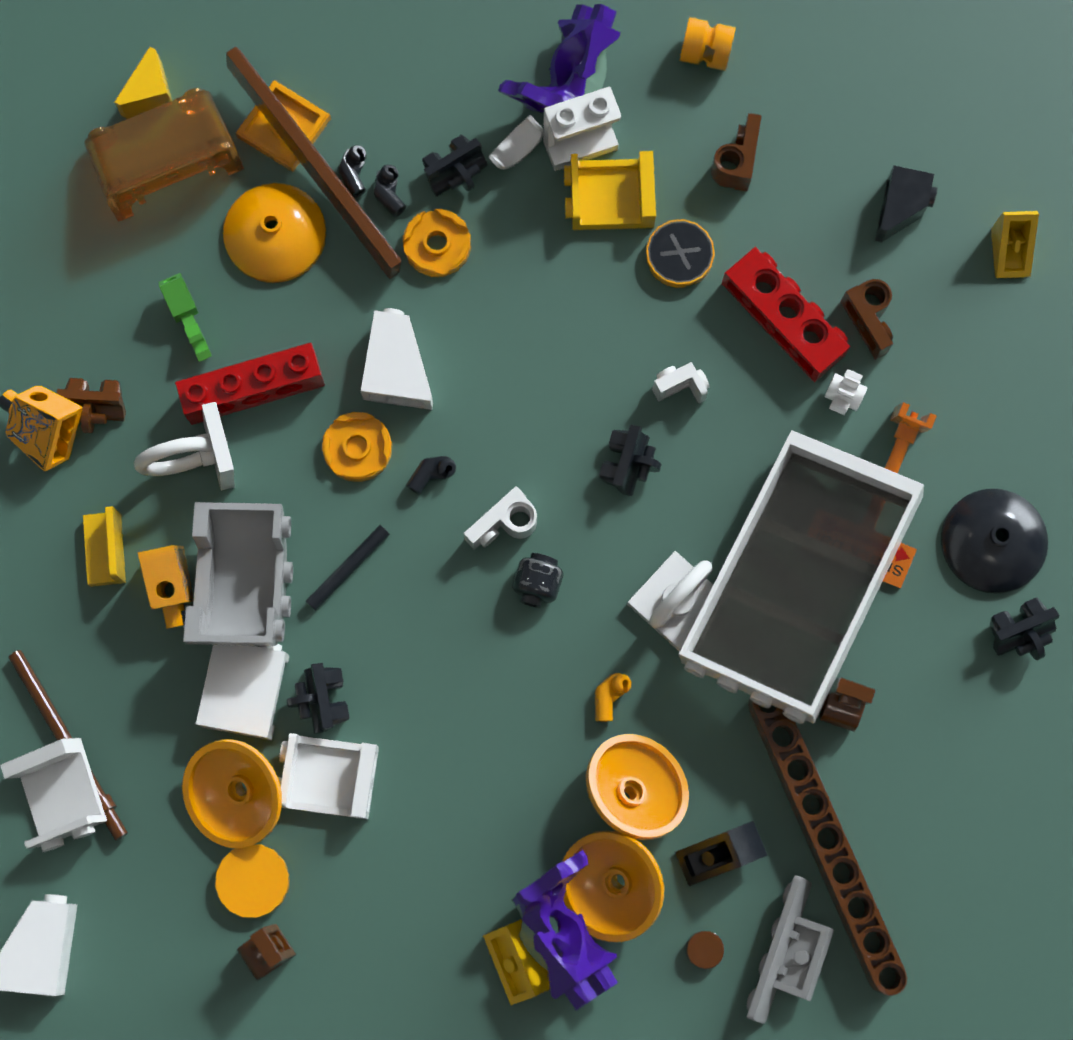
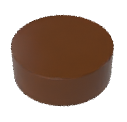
[686,931,724,969]

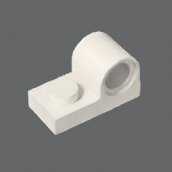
[464,486,537,550]

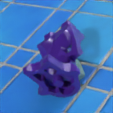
[498,4,620,114]
[512,850,618,1011]

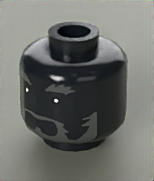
[512,553,563,608]

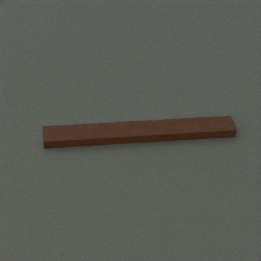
[226,46,401,279]

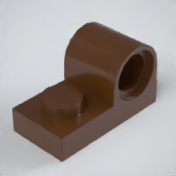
[711,113,762,191]
[840,279,893,360]
[819,677,876,732]
[237,924,296,981]

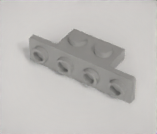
[747,875,834,1024]

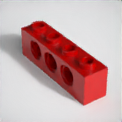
[721,246,851,383]
[175,342,325,425]

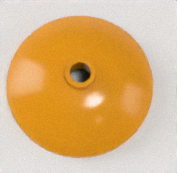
[223,183,326,283]
[586,734,689,840]
[182,739,282,849]
[562,831,664,942]

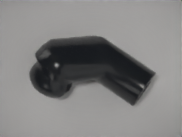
[338,145,367,198]
[374,164,407,218]
[406,456,456,495]

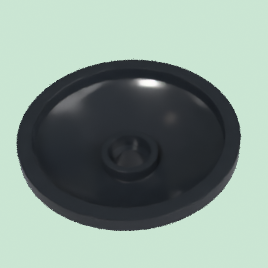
[941,489,1048,594]

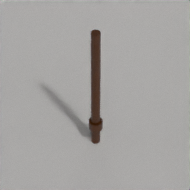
[8,650,128,841]

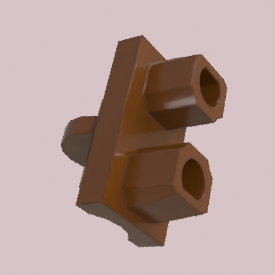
[56,378,126,433]

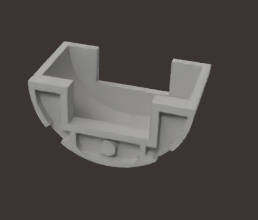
[183,502,293,646]

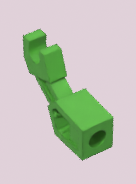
[158,272,212,362]

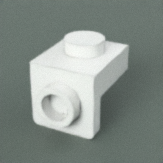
[652,362,710,403]

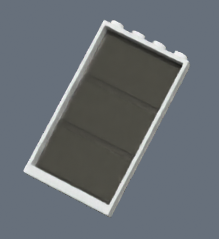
[679,430,924,724]

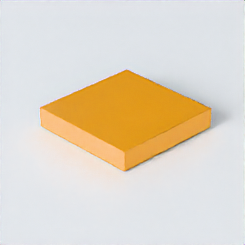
[236,80,331,172]

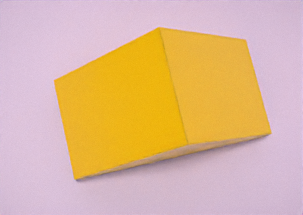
[115,47,173,119]
[991,211,1039,278]

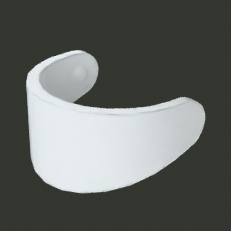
[489,115,544,169]

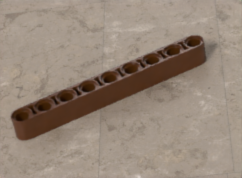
[748,686,907,996]

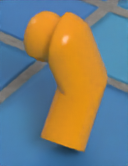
[595,673,632,722]

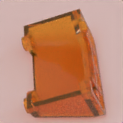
[84,88,244,222]

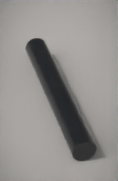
[306,525,390,611]

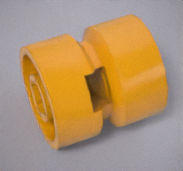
[680,17,736,71]

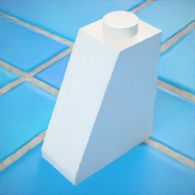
[361,308,433,410]
[0,894,77,996]

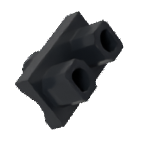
[422,135,488,197]
[599,425,662,496]
[990,597,1060,661]
[287,663,349,734]

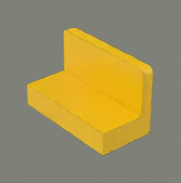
[83,506,126,587]
[483,919,550,1005]

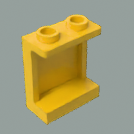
[564,151,656,230]

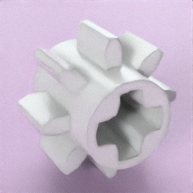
[824,369,868,415]

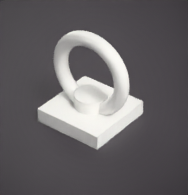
[134,402,235,490]
[627,551,728,652]

